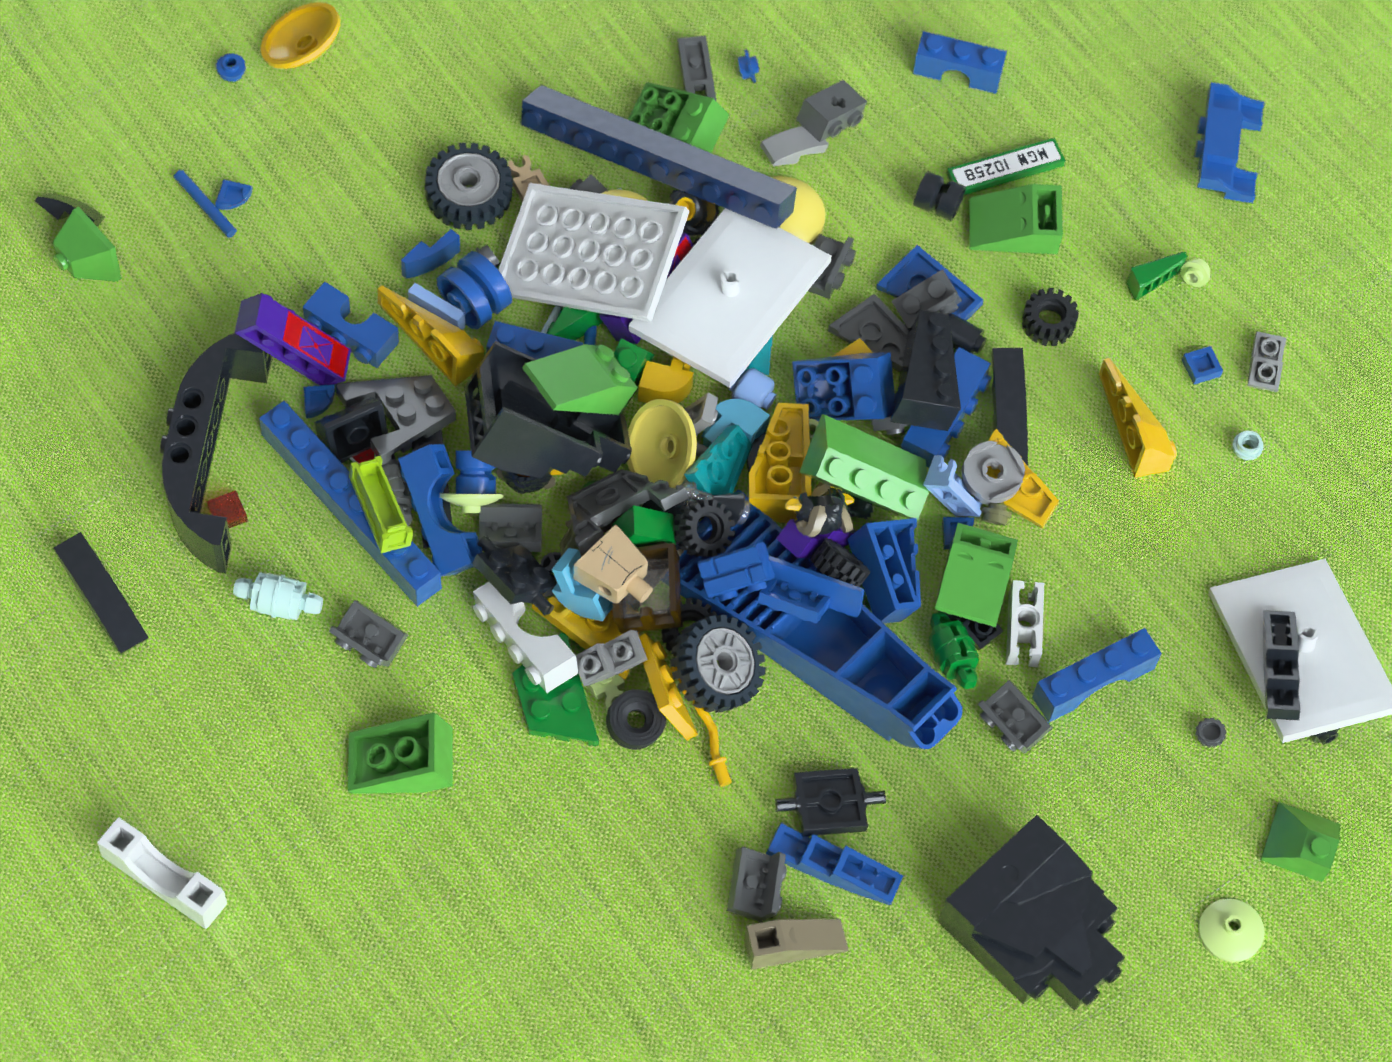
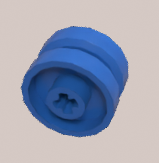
[437,251,512,330]

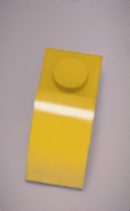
[638,356,694,403]

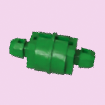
[928,611,980,689]

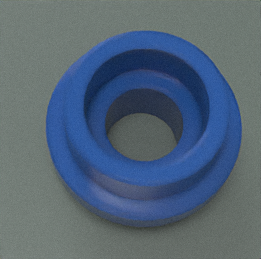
[216,53,246,82]

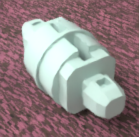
[233,572,323,620]

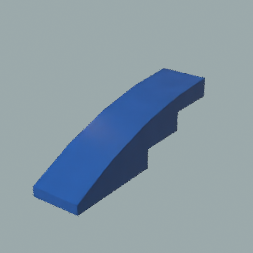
[765,823,904,905]

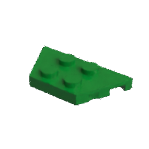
[512,632,599,746]

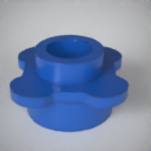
[738,49,760,83]

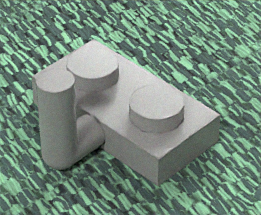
[685,393,718,457]

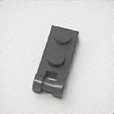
[677,36,717,102]

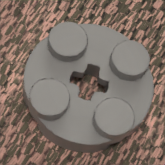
[961,441,1025,504]

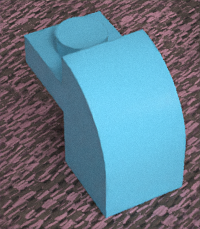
[702,399,770,447]
[552,548,613,621]

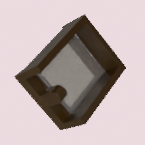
[613,542,683,634]

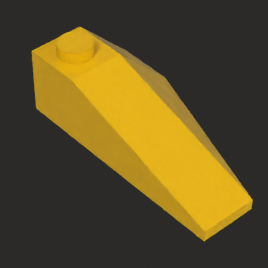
[377,285,485,387]
[1099,358,1177,478]

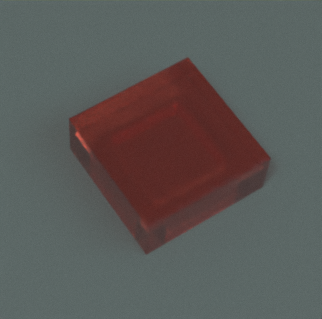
[206,490,248,528]

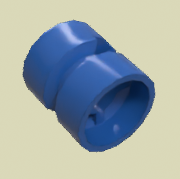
[455,451,496,494]

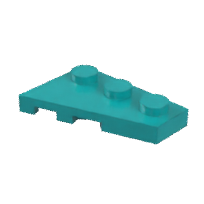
[684,425,752,500]

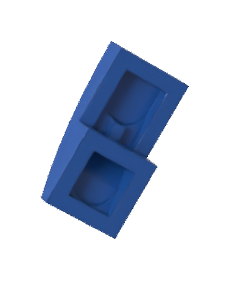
[401,229,460,279]

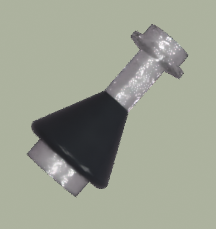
[682,481,750,528]

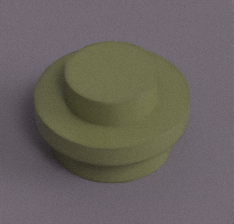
[981,503,1012,526]

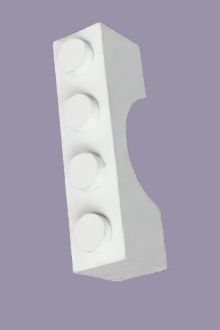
[473,582,578,693]
[97,817,227,929]

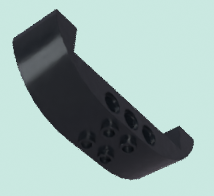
[160,333,272,574]

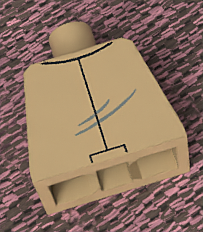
[573,524,653,603]

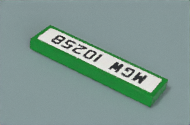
[946,138,1066,195]

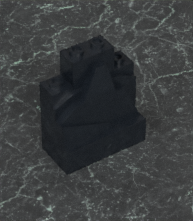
[464,341,632,479]
[938,815,1125,1011]

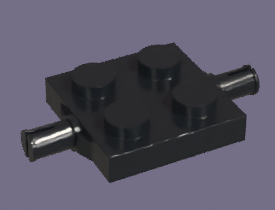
[472,536,558,616]
[775,768,886,837]

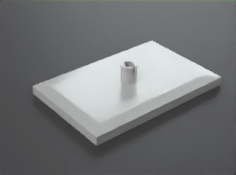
[498,183,689,322]
[629,208,831,388]
[1209,559,1392,743]

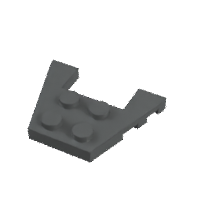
[335,375,456,465]
[567,469,689,554]

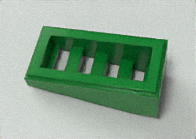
[1126,252,1188,300]

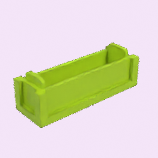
[349,456,413,553]

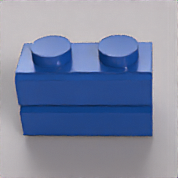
[698,542,775,602]

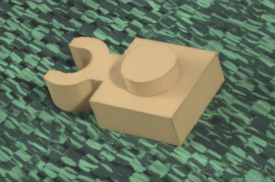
[508,155,549,203]

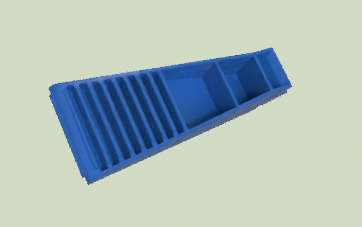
[661,490,963,750]

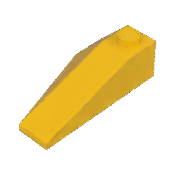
[748,403,812,523]

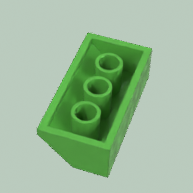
[799,414,929,521]

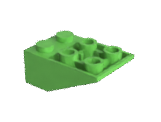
[628,82,730,153]
[969,184,1063,255]
[935,523,1018,627]

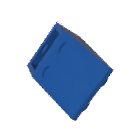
[792,352,895,421]

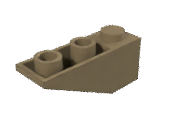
[744,919,848,970]

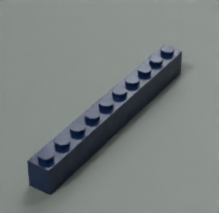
[521,85,797,229]

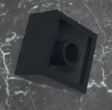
[314,397,388,463]

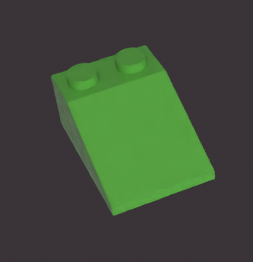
[522,344,638,415]
[348,712,453,794]

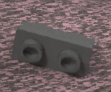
[808,234,856,299]
[892,269,962,330]

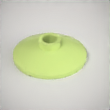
[440,493,503,513]
[1199,899,1264,962]

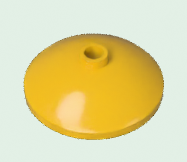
[260,2,341,69]

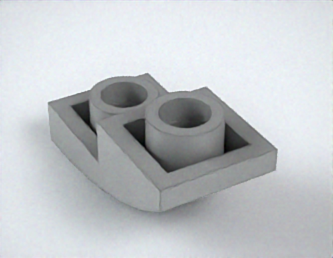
[760,126,829,166]
[1247,331,1286,392]
[575,630,648,686]

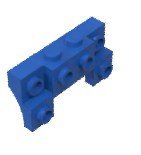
[1194,82,1265,203]

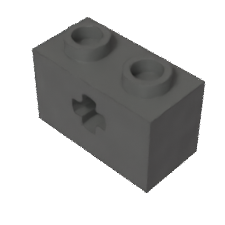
[796,80,867,142]

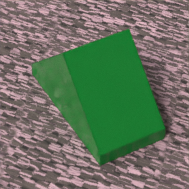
[612,505,676,547]

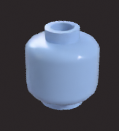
[729,368,777,410]

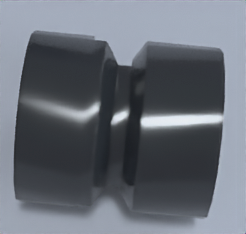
[913,171,966,221]

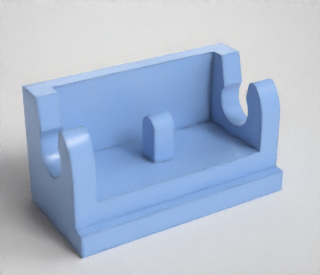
[923,455,982,517]

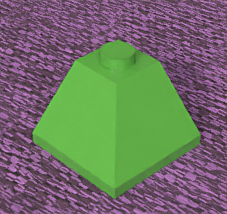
[53,207,122,282]
[1260,802,1341,882]

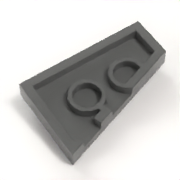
[828,294,910,372]

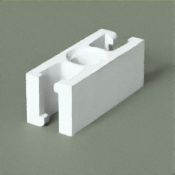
[1006,580,1044,667]

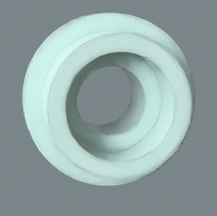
[1232,430,1263,460]

